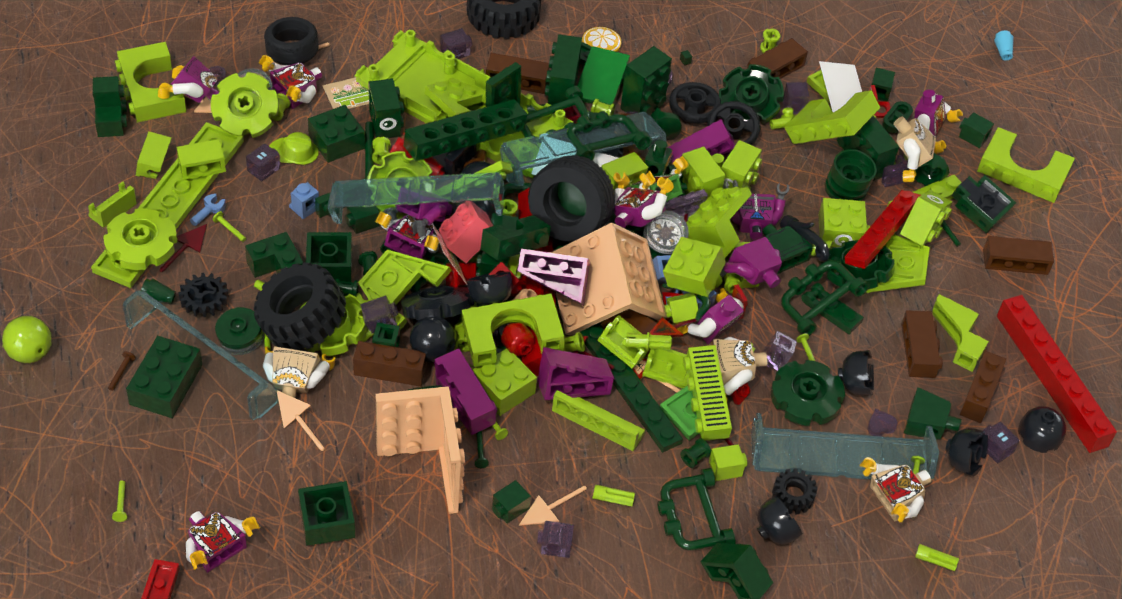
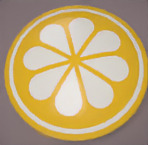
[582,27,621,52]

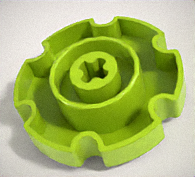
[211,72,279,138]
[366,151,436,219]
[103,208,177,270]
[300,294,368,356]

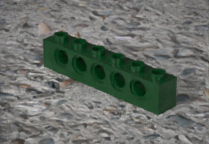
[403,99,528,161]

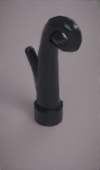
[780,215,830,262]

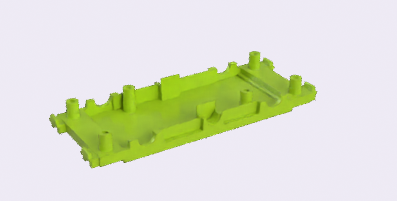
[355,30,574,179]

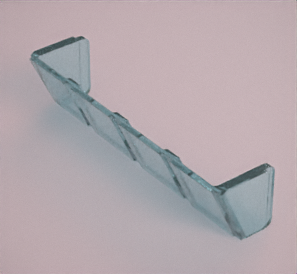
[500,112,667,187]
[328,172,504,224]
[123,290,279,420]
[751,413,939,480]

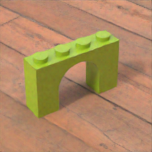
[114,42,186,123]
[784,90,880,144]
[977,127,1075,203]
[462,294,564,367]

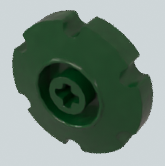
[719,64,784,124]
[826,240,895,289]
[771,360,845,426]

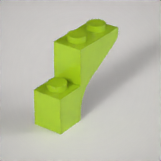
[932,294,989,372]

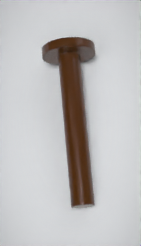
[108,351,136,391]

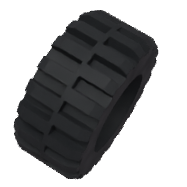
[467,0,541,39]
[254,263,346,351]

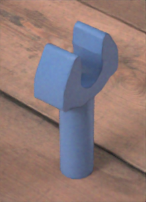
[190,193,226,226]

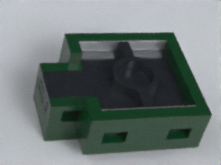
[951,175,1016,233]

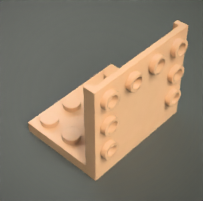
[551,223,667,336]
[375,387,465,514]

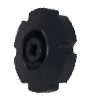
[401,285,474,320]

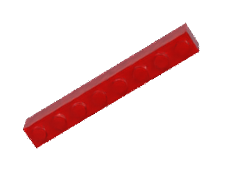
[997,294,1117,453]

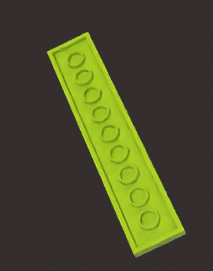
[91,122,244,288]

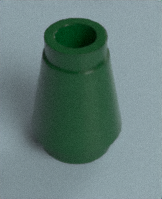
[140,278,176,304]

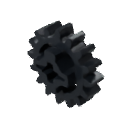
[178,273,229,317]

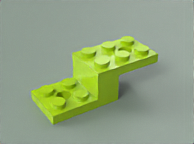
[682,187,752,258]

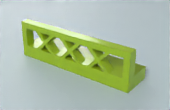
[552,390,645,451]

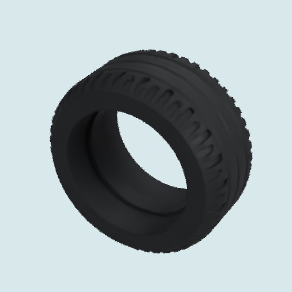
[264,17,319,65]

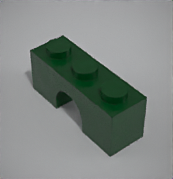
[480,215,551,260]

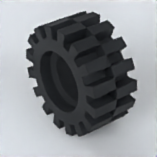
[772,468,817,515]

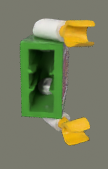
[630,156,689,201]

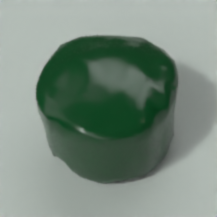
[649,108,682,140]
[915,153,950,186]

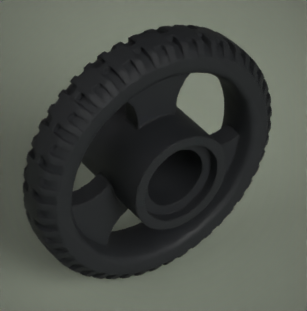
[669,82,721,124]
[707,101,760,145]

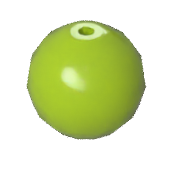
[2,316,51,363]

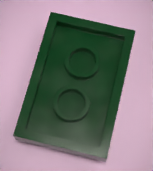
[486,62,521,107]

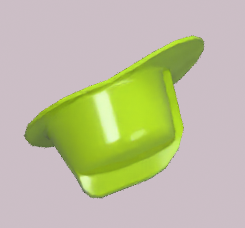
[268,132,318,165]

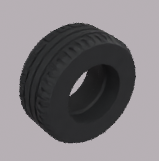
[528,155,615,243]

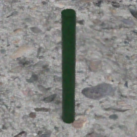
[365,121,373,178]

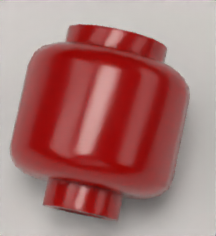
[501,323,535,356]

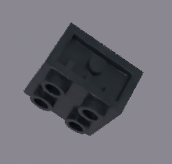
[433,144,477,178]

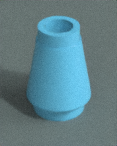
[994,31,1014,60]

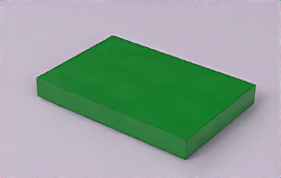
[577,46,630,105]

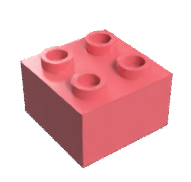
[439,199,493,263]

